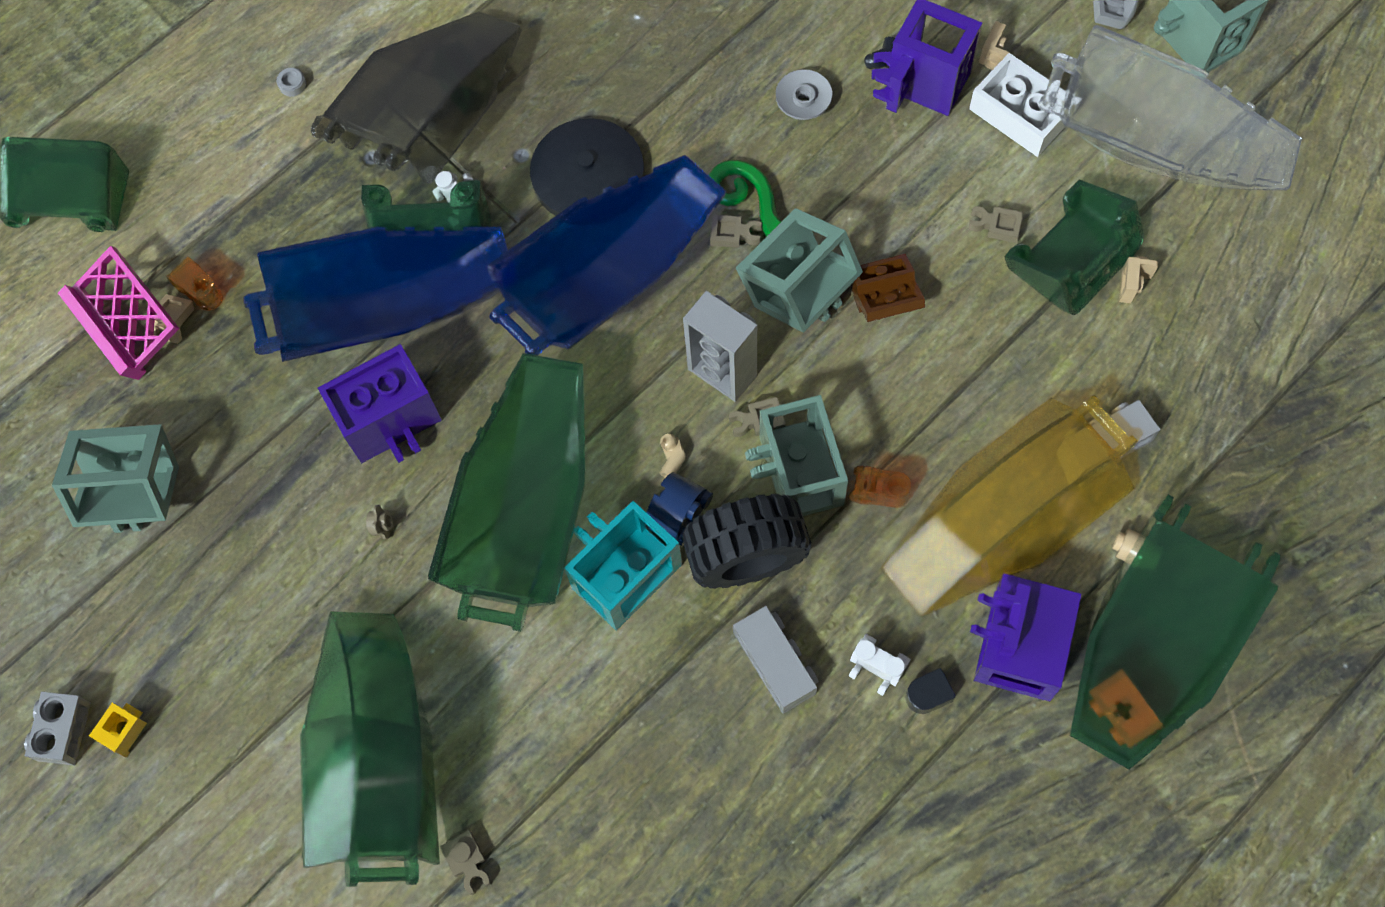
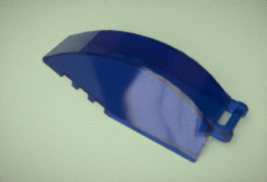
[487,155,726,359]
[243,227,516,362]

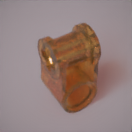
[166,256,223,311]
[849,466,911,508]

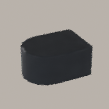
[905,668,956,714]

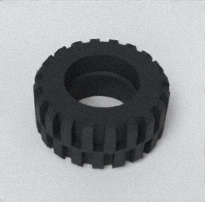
[682,494,812,589]

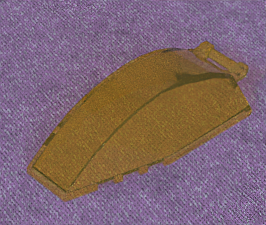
[881,395,1138,617]

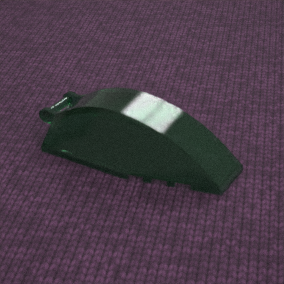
[428,353,586,632]
[300,611,440,887]

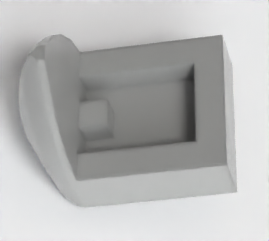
[1093,0,1139,29]

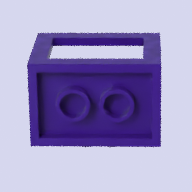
[318,344,442,464]

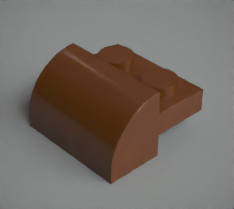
[851,254,925,322]

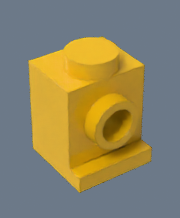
[89,702,147,758]

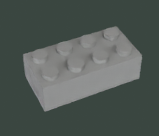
[683,291,757,402]

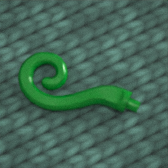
[707,160,782,237]

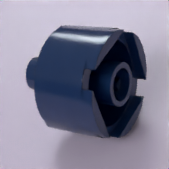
[645,472,713,546]

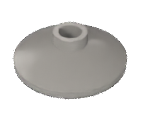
[776,70,832,120]

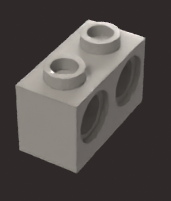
[24,692,91,766]

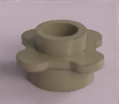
[366,505,393,540]

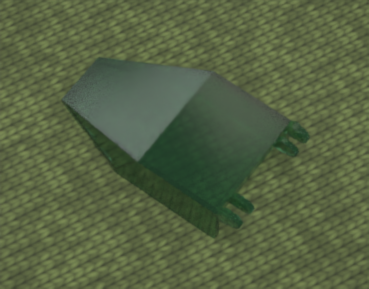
[1070,494,1281,770]

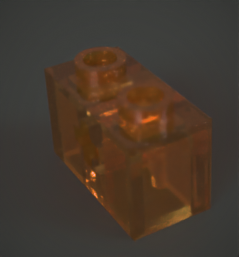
[1089,669,1164,749]

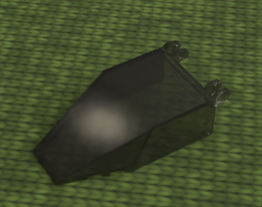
[310,11,522,184]

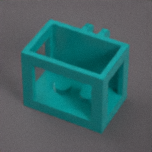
[564,501,682,631]

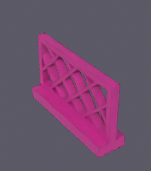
[58,246,180,380]

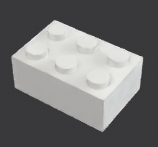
[969,53,1079,157]

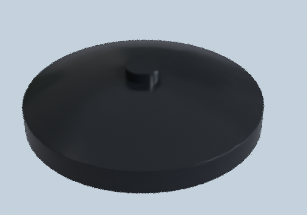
[530,118,644,224]

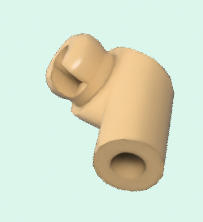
[659,433,686,478]

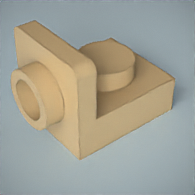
[979,21,1011,70]
[1119,256,1158,304]
[154,294,194,344]

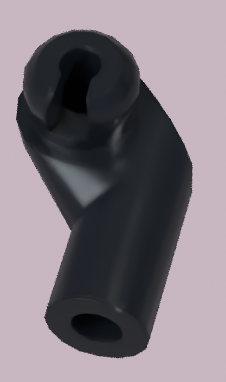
[864,36,895,69]

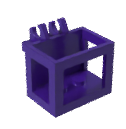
[871,0,982,116]
[970,573,1081,702]

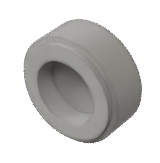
[276,68,306,97]

